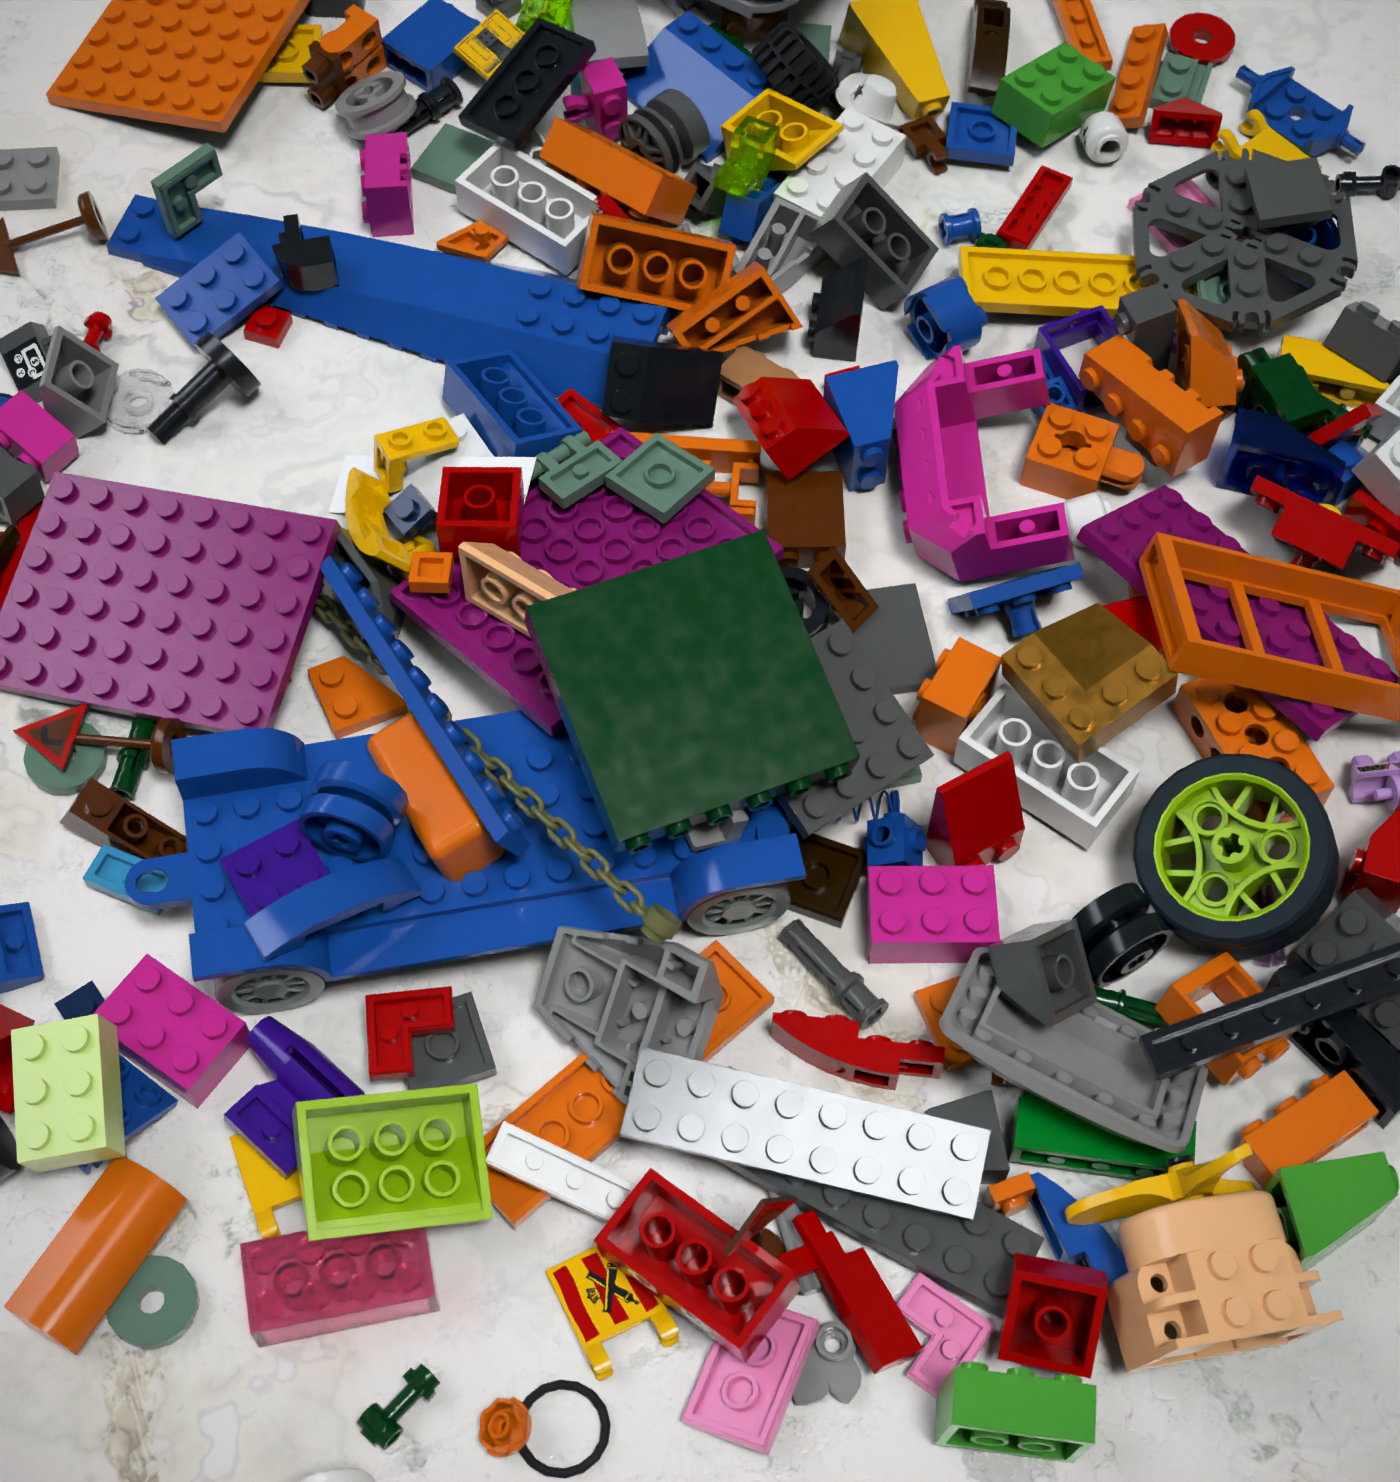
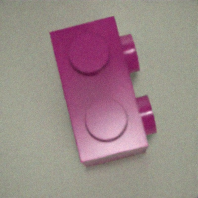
[0,390,79,482]

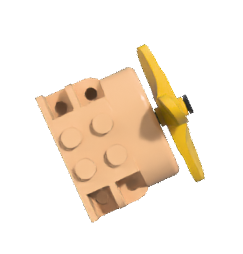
[1064,1142,1343,1373]

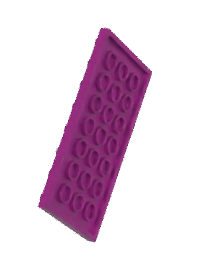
[1076,485,1400,742]

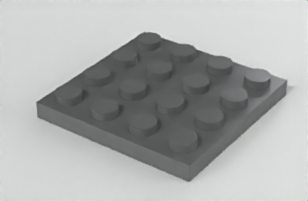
[775,619,934,839]

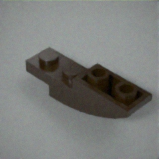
[968,0,1011,97]

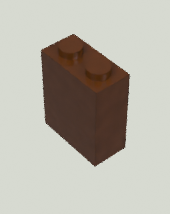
[765,471,846,568]

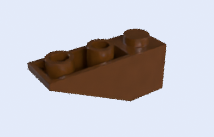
[59,778,187,860]

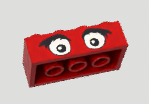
[594,1168,801,1363]

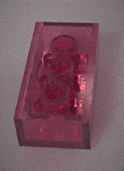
[240,1228,441,1348]

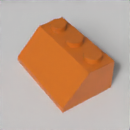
[1177,299,1243,407]

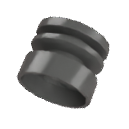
[618,88,710,173]

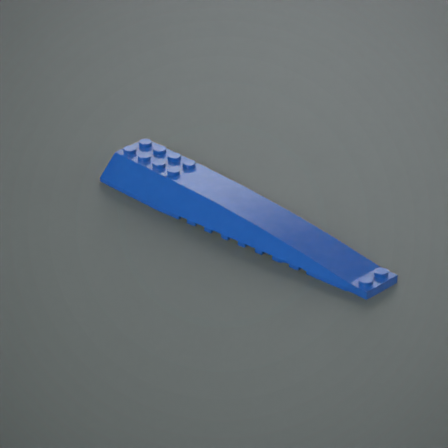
[106,194,678,410]

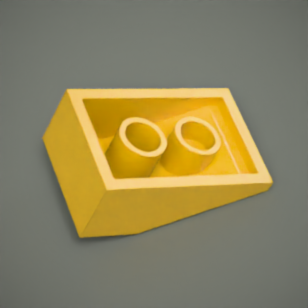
[721,88,844,171]

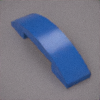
[244,857,422,962]

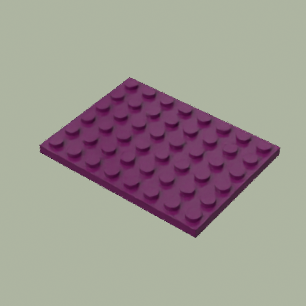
[389,427,783,737]
[0,472,341,733]

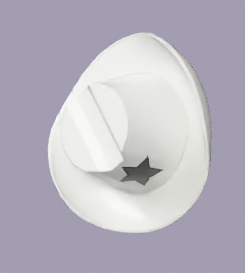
[835,73,905,130]

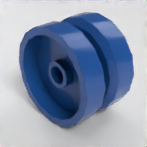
[297,760,409,861]

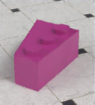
[360,132,414,237]

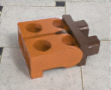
[302,4,387,108]

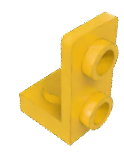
[373,417,459,493]

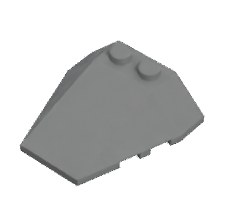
[534,926,724,1105]

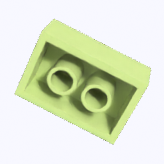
[11,1014,126,1172]

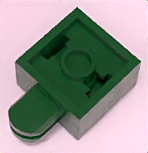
[1235,347,1328,467]

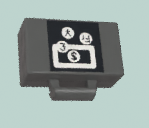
[0,321,52,403]

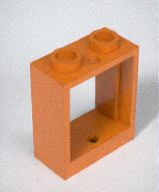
[1154,951,1295,1086]

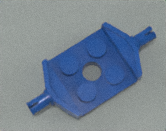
[1235,65,1366,157]

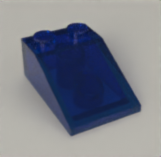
[1215,407,1347,505]

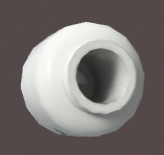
[1080,111,1129,164]
[1064,492,1112,547]

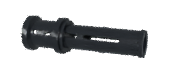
[388,77,463,135]

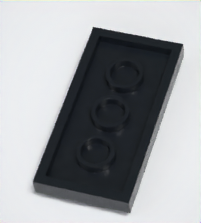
[458,17,596,151]

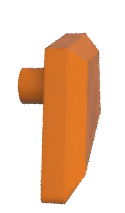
[436,220,508,261]

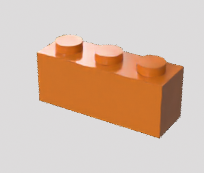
[1237,1070,1379,1190]

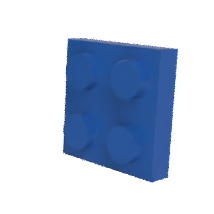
[946,102,1017,166]

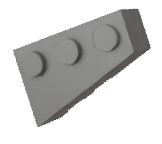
[733,197,829,294]

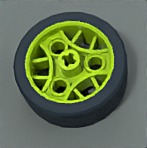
[1133,754,1339,958]

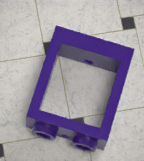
[1034,305,1124,412]

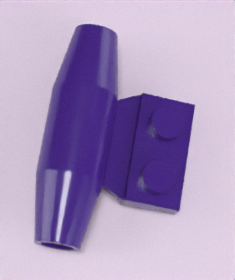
[224,1016,366,1180]

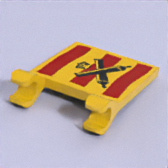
[545,1246,679,1381]

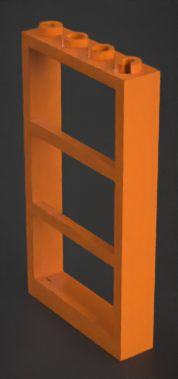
[1138,532,1400,722]

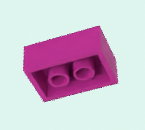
[864,865,1000,964]
[92,954,250,1109]

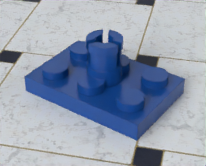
[947,563,1084,637]

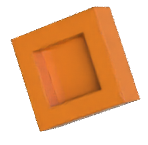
[408,551,454,593]
[982,1171,1036,1217]

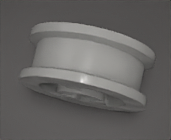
[335,71,417,140]

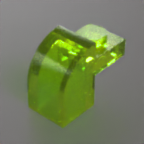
[713,115,779,198]

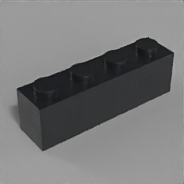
[1264,959,1400,1129]

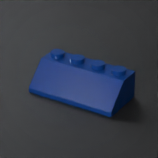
[442,349,583,457]

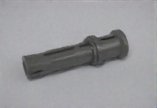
[780,919,889,1030]

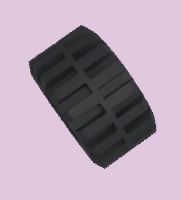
[752,21,840,110]

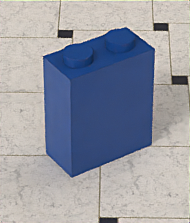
[381,0,480,93]

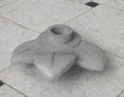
[792,1321,861,1406]

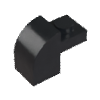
[272,214,339,291]

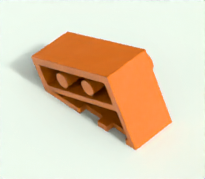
[666,261,803,352]

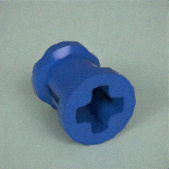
[938,207,982,245]

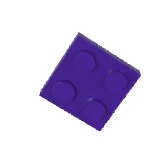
[219,820,329,917]

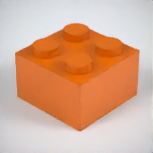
[912,637,1001,757]

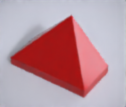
[1148,97,1223,148]

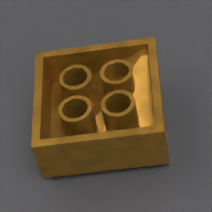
[1001,603,1178,764]

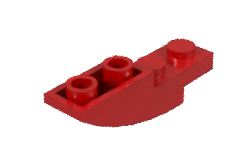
[771,1010,945,1091]

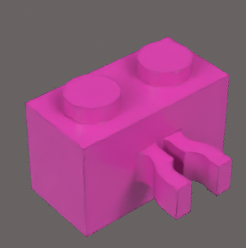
[562,57,628,140]

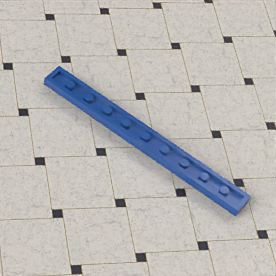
[320,555,531,856]

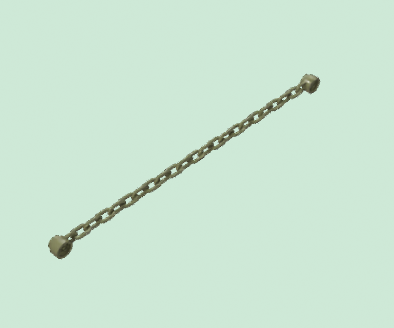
[314,582,682,944]

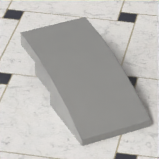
[568,0,649,69]

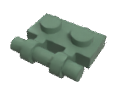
[531,431,623,510]

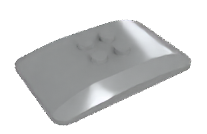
[939,947,1208,1153]

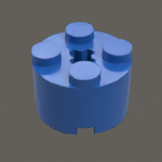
[904,276,987,359]

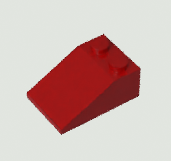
[926,751,1025,866]
[1338,807,1400,914]

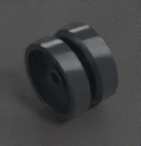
[1072,882,1173,987]

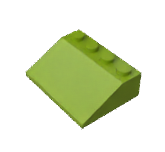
[292,1083,493,1242]

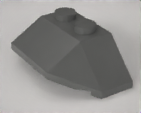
[325,527,406,639]

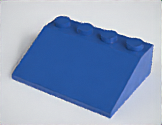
[623,11,779,164]

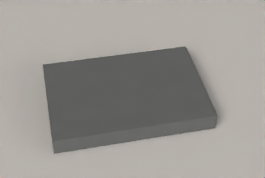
[852,583,937,694]

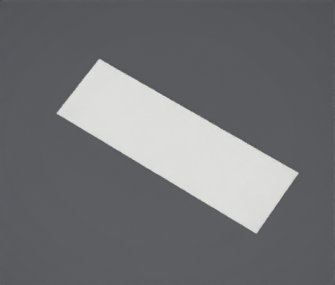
[328,455,537,514]

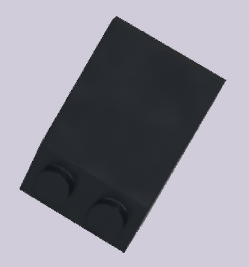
[602,336,724,426]

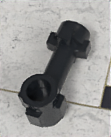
[1335,165,1400,200]

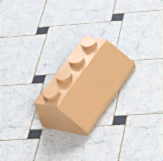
[458,542,577,637]

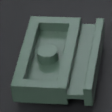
[1148,52,1213,109]

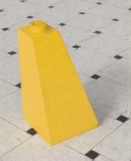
[839,0,950,119]

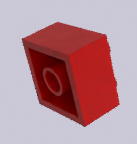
[436,467,525,558]
[998,1252,1108,1379]

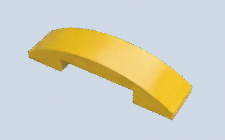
[345,467,411,572]

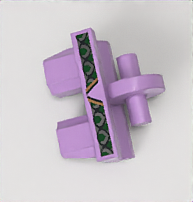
[1348,751,1400,811]

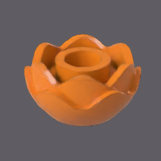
[479,1397,532,1457]

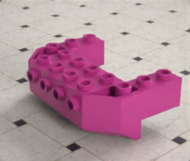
[892,345,1075,582]

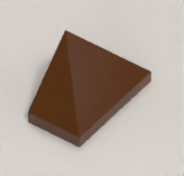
[806,547,879,633]

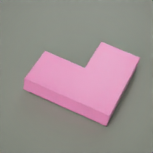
[897,1272,996,1399]

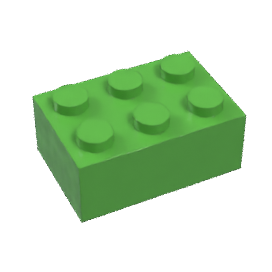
[991,42,1116,148]
[934,1362,1097,1463]

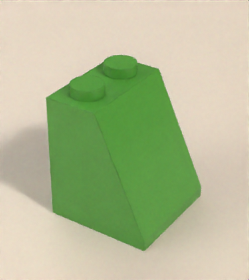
[1263,1151,1399,1272]

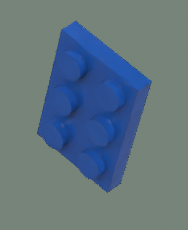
[155,232,284,354]

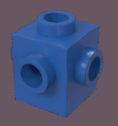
[863,812,927,867]

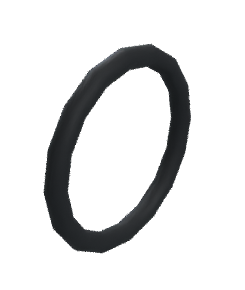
[519,1379,611,1478]

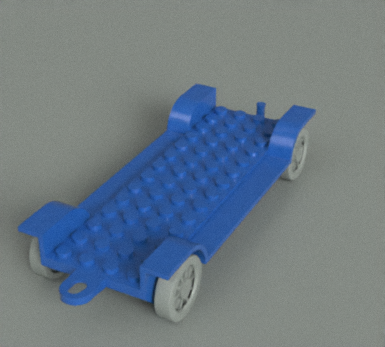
[125,710,806,1014]

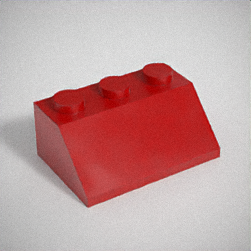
[732,377,850,481]

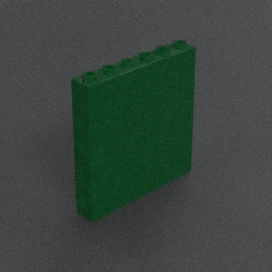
[524,529,860,854]

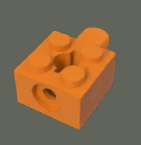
[1019,403,1145,500]

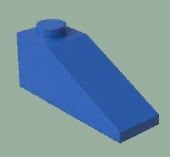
[719,170,790,244]

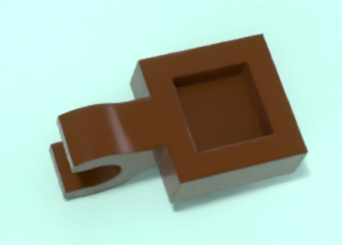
[900,115,949,175]

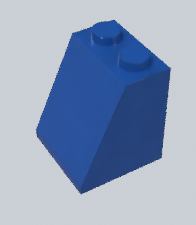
[823,360,899,492]

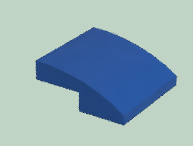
[0,901,44,994]

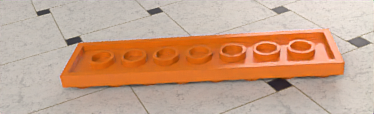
[484,940,775,1229]

